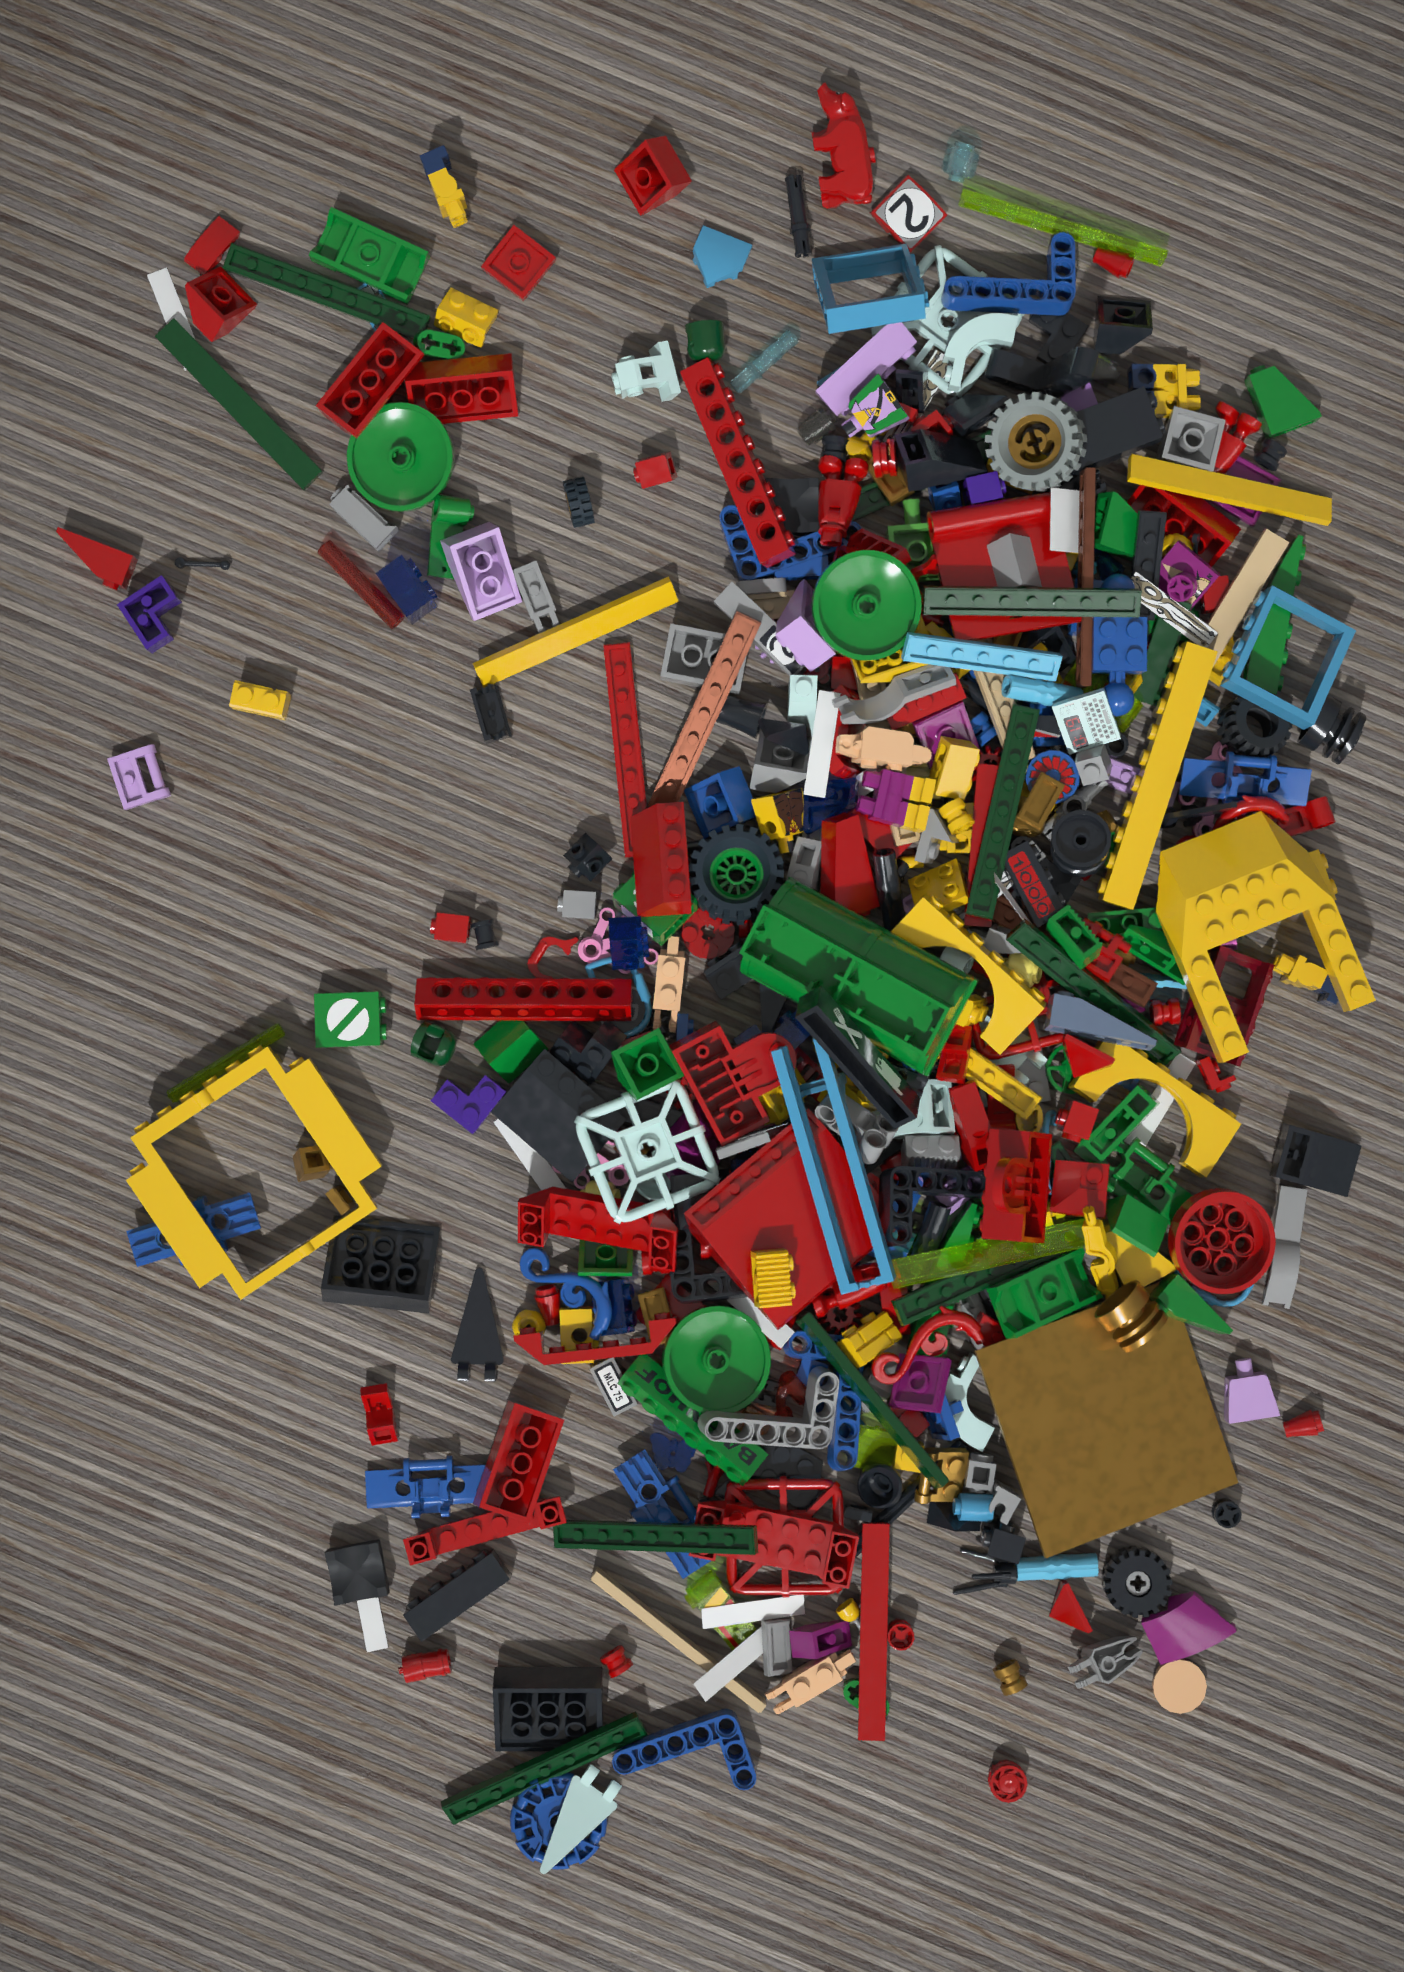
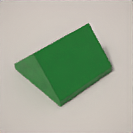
[473,1020,549,1084]
[611,1028,684,1101]
[1106,1194,1170,1257]
[578,1240,633,1276]

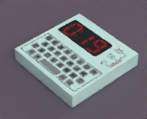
[1052,688,1121,755]

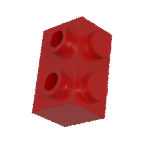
[1054,1099,1099,1143]

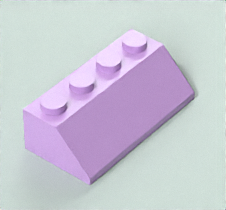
[815,322,917,417]

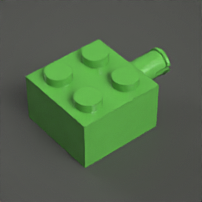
[886,499,940,582]

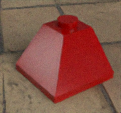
[185,266,257,342]

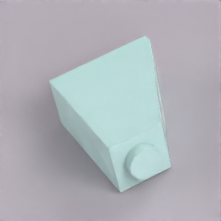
[787,675,818,737]

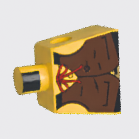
[751,788,806,853]

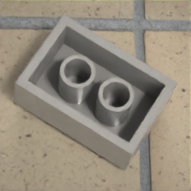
[660,624,748,695]

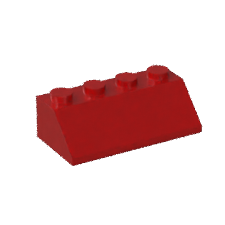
[315,322,424,438]
[405,353,519,424]
[1127,485,1241,567]
[631,802,692,917]
[473,1400,564,1524]

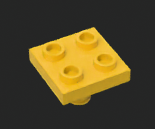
[908,858,969,915]

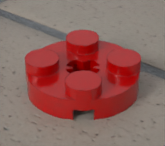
[682,907,735,959]

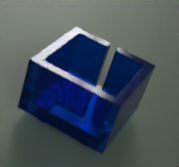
[375,555,438,625]

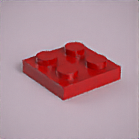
[481,225,556,302]

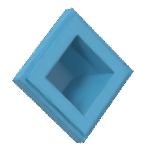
[1196,697,1220,727]

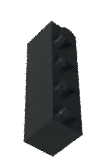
[403,1548,512,1642]

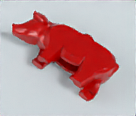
[811,82,876,209]

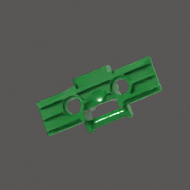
[1073,1121,1193,1225]

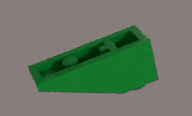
[1121,924,1185,985]
[1082,1085,1160,1162]
[1149,1274,1233,1334]

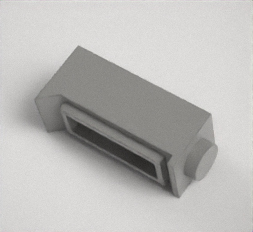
[329,485,399,552]

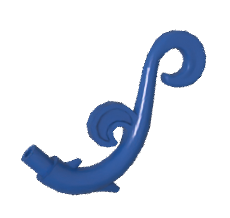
[520,1247,612,1341]

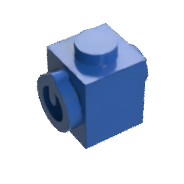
[928,481,962,511]

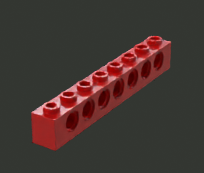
[680,357,796,568]
[414,977,632,1021]

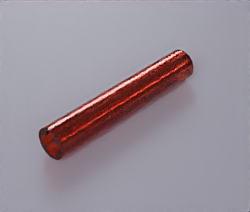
[317,540,405,630]

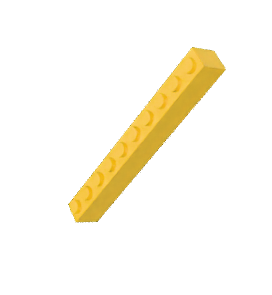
[1096,641,1218,910]

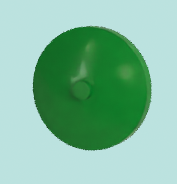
[347,402,454,512]
[812,550,922,661]
[662,1306,771,1413]

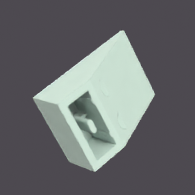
[872,1079,955,1139]

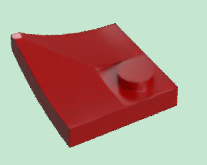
[1050,1160,1110,1219]

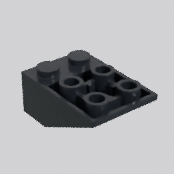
[894,429,988,492]
[1269,1124,1361,1197]

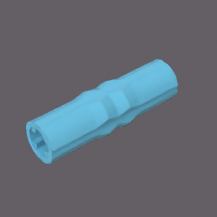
[1001,675,1083,706]
[1016,1553,1099,1581]

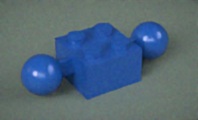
[1092,574,1147,717]

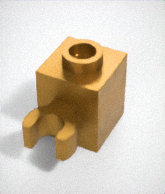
[293,1145,334,1182]

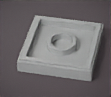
[716,1131,771,1160]

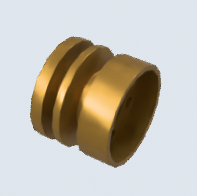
[1094,1280,1168,1353]

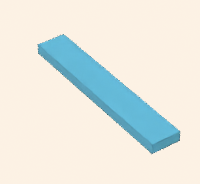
[901,632,1063,681]

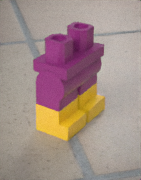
[856,769,936,833]

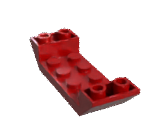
[518,1186,678,1272]
[688,1500,859,1589]

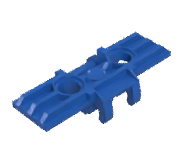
[1179,751,1312,814]
[126,1192,261,1267]
[613,1449,711,1579]
[365,1456,486,1518]

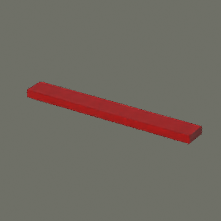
[603,642,647,858]
[858,1522,890,1741]

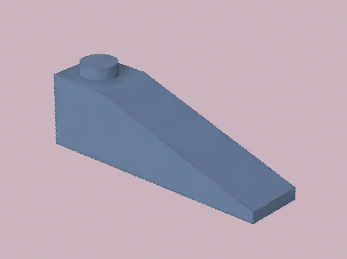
[1044,991,1157,1051]

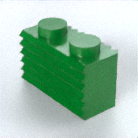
[1046,905,1103,970]

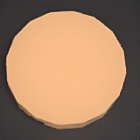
[1152,1659,1207,1714]

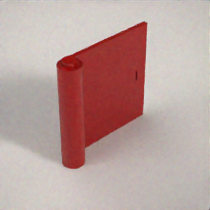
[927,492,1082,641]

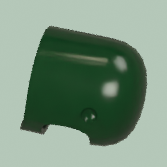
[685,320,725,363]
[411,1020,457,1066]

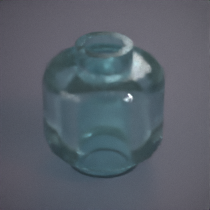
[941,141,980,183]

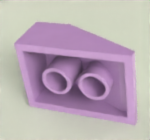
[440,522,522,621]
[776,579,836,672]

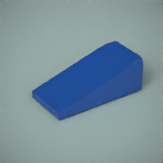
[774,554,828,581]

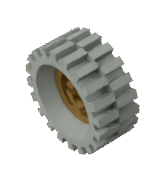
[985,392,1087,492]

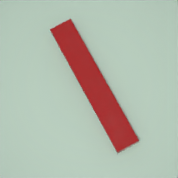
[964,764,999,928]

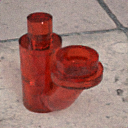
[774,1371,807,1417]

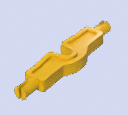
[1082,1206,1119,1299]

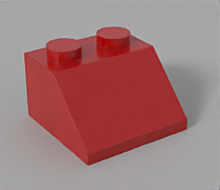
[614,135,692,216]

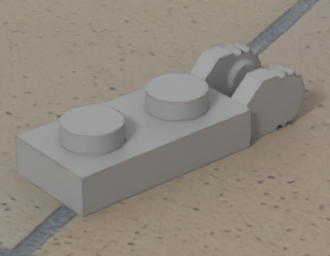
[512,561,560,634]

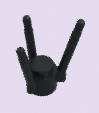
[953,1548,1017,1595]

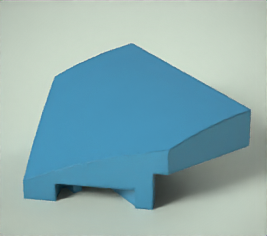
[693,225,752,288]

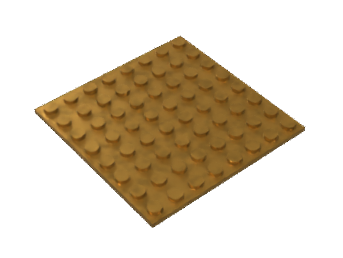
[974,1281,1239,1558]

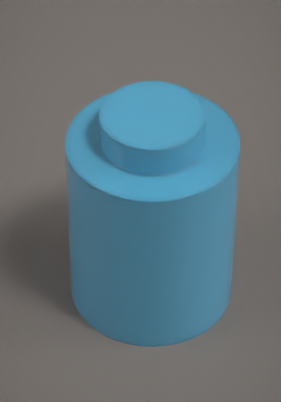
[953,1493,994,1522]

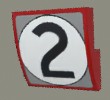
[870,175,947,253]

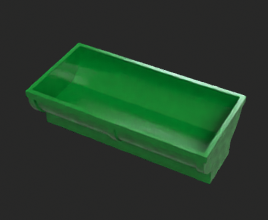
[739,877,979,1076]

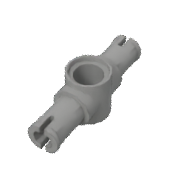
[1042,781,1108,841]

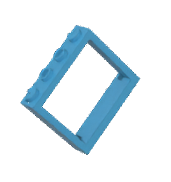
[812,244,929,334]
[1220,585,1356,730]

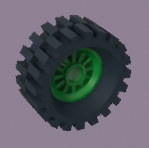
[689,824,784,925]

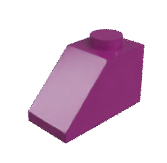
[789,1620,852,1659]

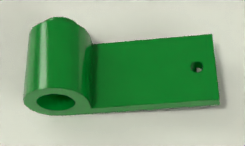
[427,494,474,580]

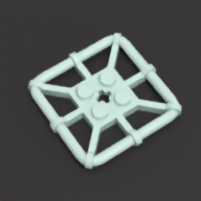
[871,245,1025,398]
[574,1079,721,1224]

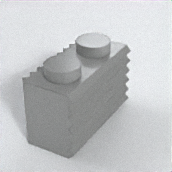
[901,1135,961,1169]

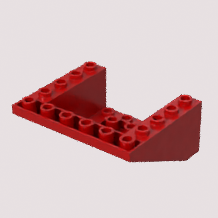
[684,1109,896,1330]

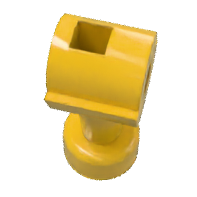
[846,430,888,461]

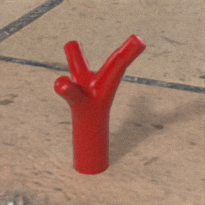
[703,1461,725,1497]

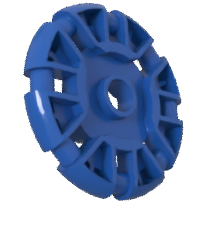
[510,1772,607,1870]

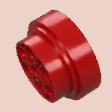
[1168,1188,1276,1294]

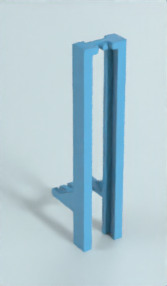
[771,1038,896,1295]

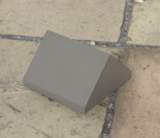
[987,533,1042,587]

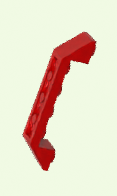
[513,1312,677,1365]
[403,1496,567,1566]

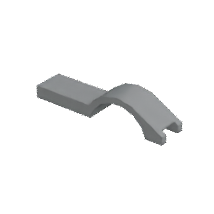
[832,664,956,724]
[1262,1185,1307,1309]

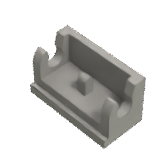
[986,1479,1021,1525]

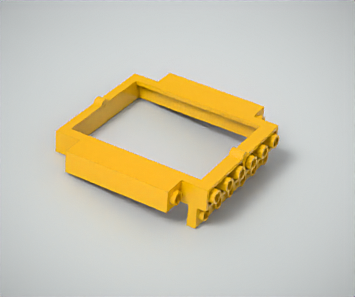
[126,1045,382,1300]

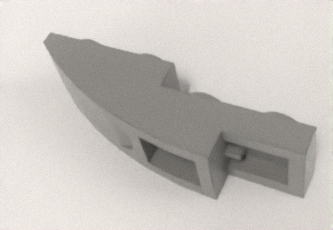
[786,816,825,892]

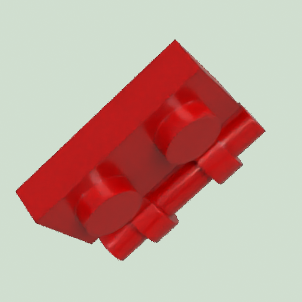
[1083,918,1132,983]

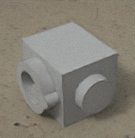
[964,1452,996,1493]

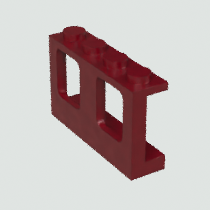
[1174,945,1275,1067]

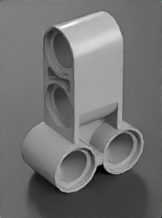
[815,1094,899,1164]

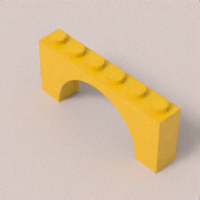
[891,893,1046,1054]
[1068,1041,1241,1178]

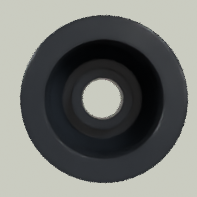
[716,695,767,739]

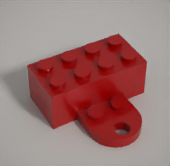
[668,1021,797,1146]
[980,1129,1052,1243]

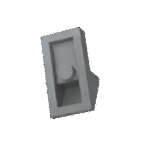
[914,808,958,864]

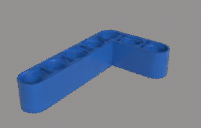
[941,232,1076,315]
[720,505,861,581]
[783,1331,864,1471]
[612,1708,756,1790]

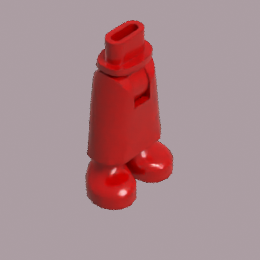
[1213,401,1262,474]
[818,455,869,547]
[812,1260,901,1319]

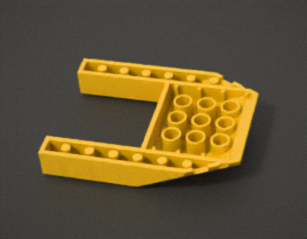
[1156,811,1376,1063]

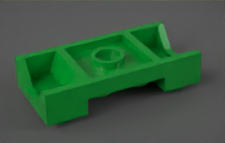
[309,207,430,305]
[986,1247,1103,1339]

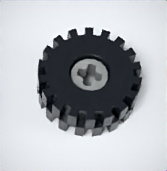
[1101,1546,1173,1618]

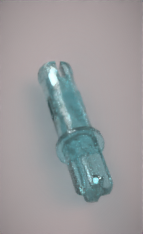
[730,329,799,393]

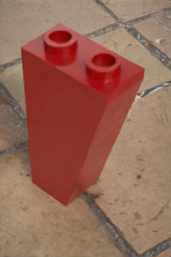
[821,812,880,916]

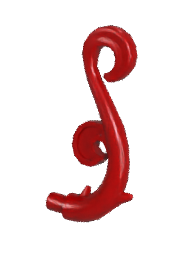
[1175,795,1290,846]
[871,1306,986,1384]

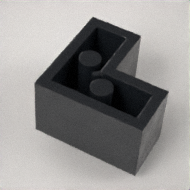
[549,1020,627,1085]

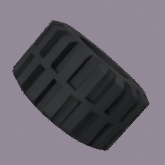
[1217,690,1292,758]

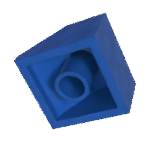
[684,766,756,839]

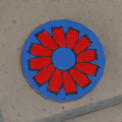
[1026,750,1080,804]

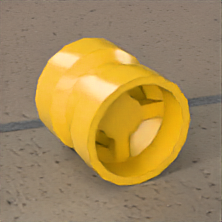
[938,798,975,835]

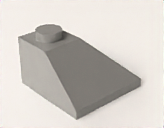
[1156,406,1226,472]
[750,731,812,793]

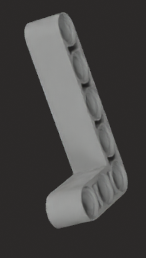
[698,1366,839,1449]

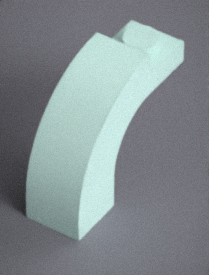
[942,313,1018,393]
[945,1352,995,1452]

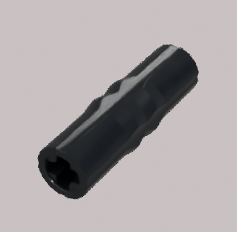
[872,848,905,931]
[904,1201,951,1284]

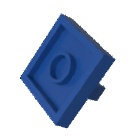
[922,1395,964,1441]

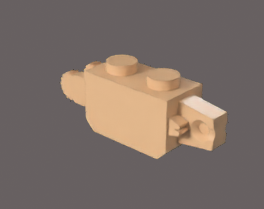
[836,726,932,773]
[653,936,685,1033]
[765,1649,856,1714]

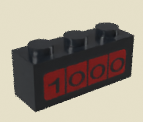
[1004,840,1067,928]

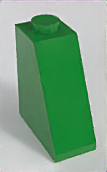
[1244,365,1322,439]
[1094,491,1138,561]

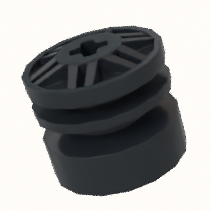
[1297,695,1366,764]

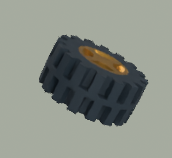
[563,476,595,528]

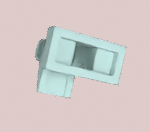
[611,341,681,402]

